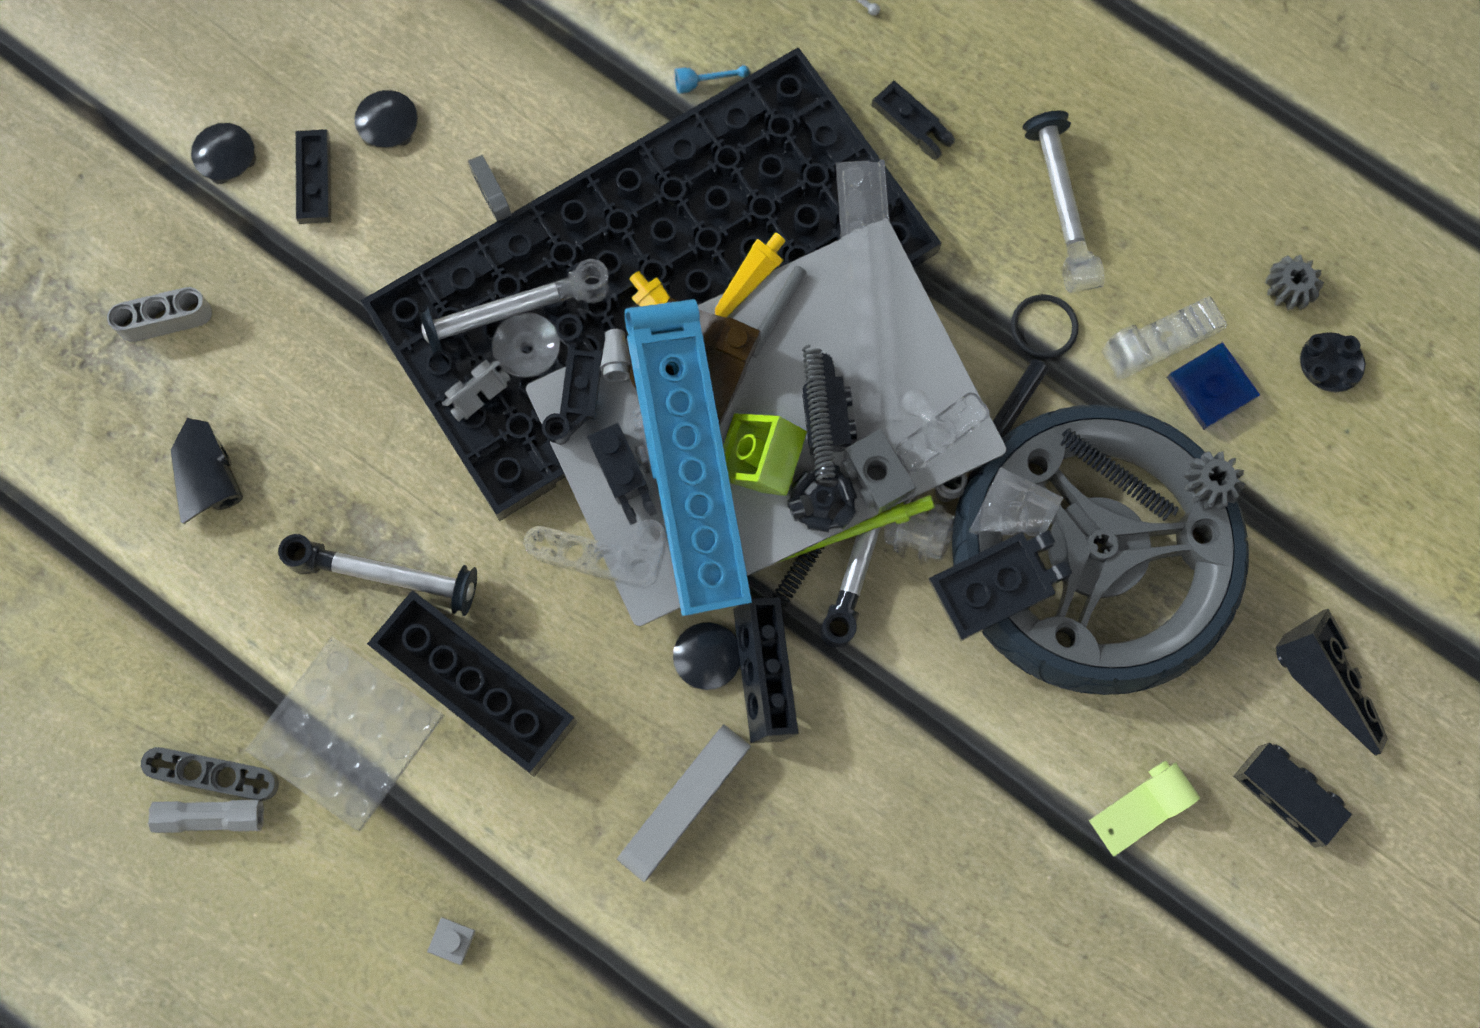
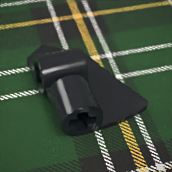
[171,418,243,524]

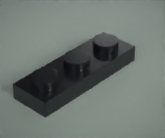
[295,129,331,224]

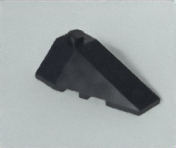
[1276,609,1388,756]

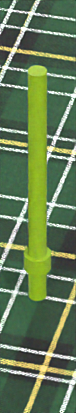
[777,495,935,563]

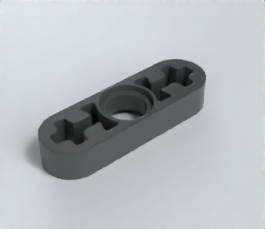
[468,155,512,222]

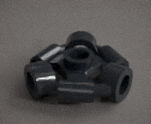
[787,465,858,533]

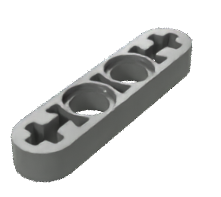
[141,747,279,801]

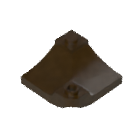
[629,297,761,427]

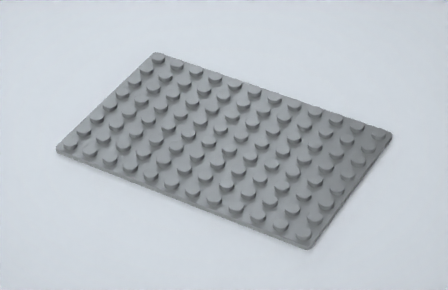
[526,220,1006,627]

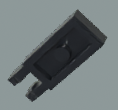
[871,80,955,160]

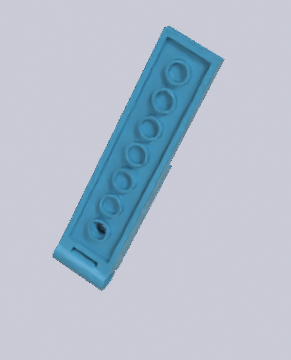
[625,299,752,616]

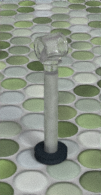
[1023,110,1104,293]
[418,259,609,355]

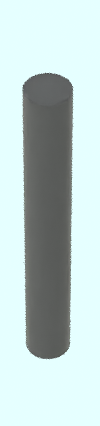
[753,265,807,358]

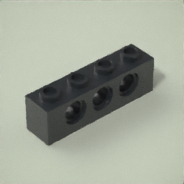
[733,598,799,744]

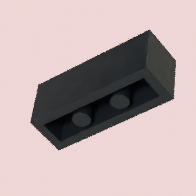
[1233,742,1352,848]

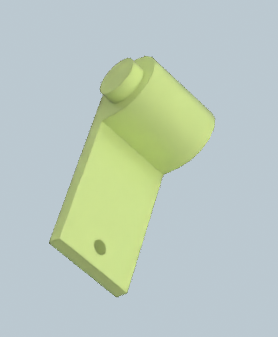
[1089,760,1201,856]

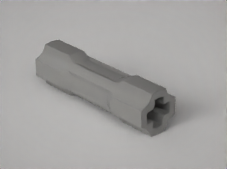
[148,800,264,833]

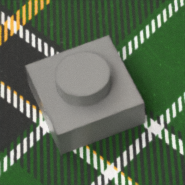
[427,917,476,965]

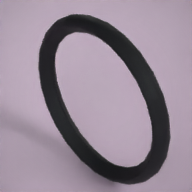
[1011,294,1079,359]

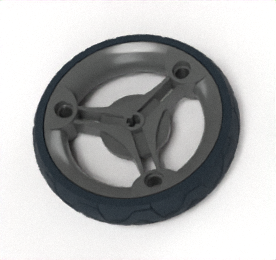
[952,405,1249,695]

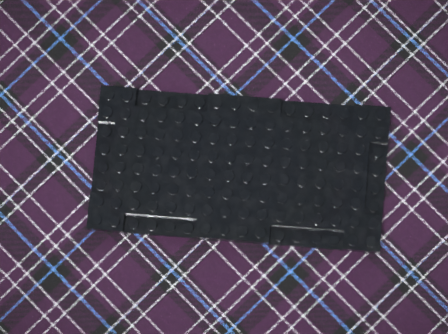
[360,47,942,522]

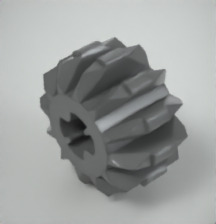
[1265,254,1324,311]
[1183,451,1245,510]

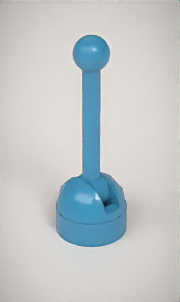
[674,65,750,94]

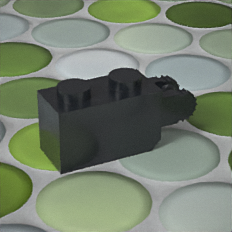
[802,352,857,455]
[587,422,657,525]

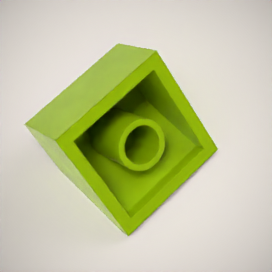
[723,413,808,496]

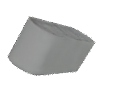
[107,287,212,342]

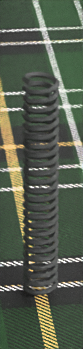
[802,344,836,483]

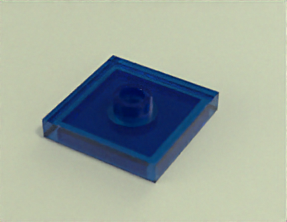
[1167,342,1260,430]

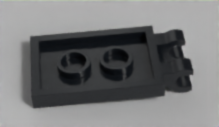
[928,530,1073,642]

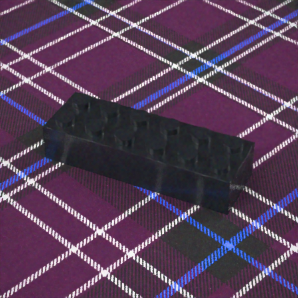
[367,590,578,777]

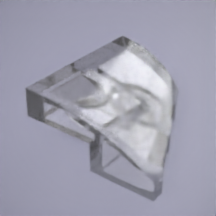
[969,467,1063,536]

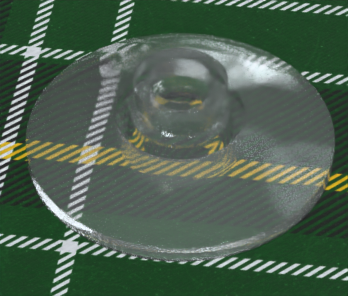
[492,313,560,377]

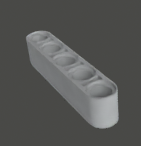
[617,724,751,882]

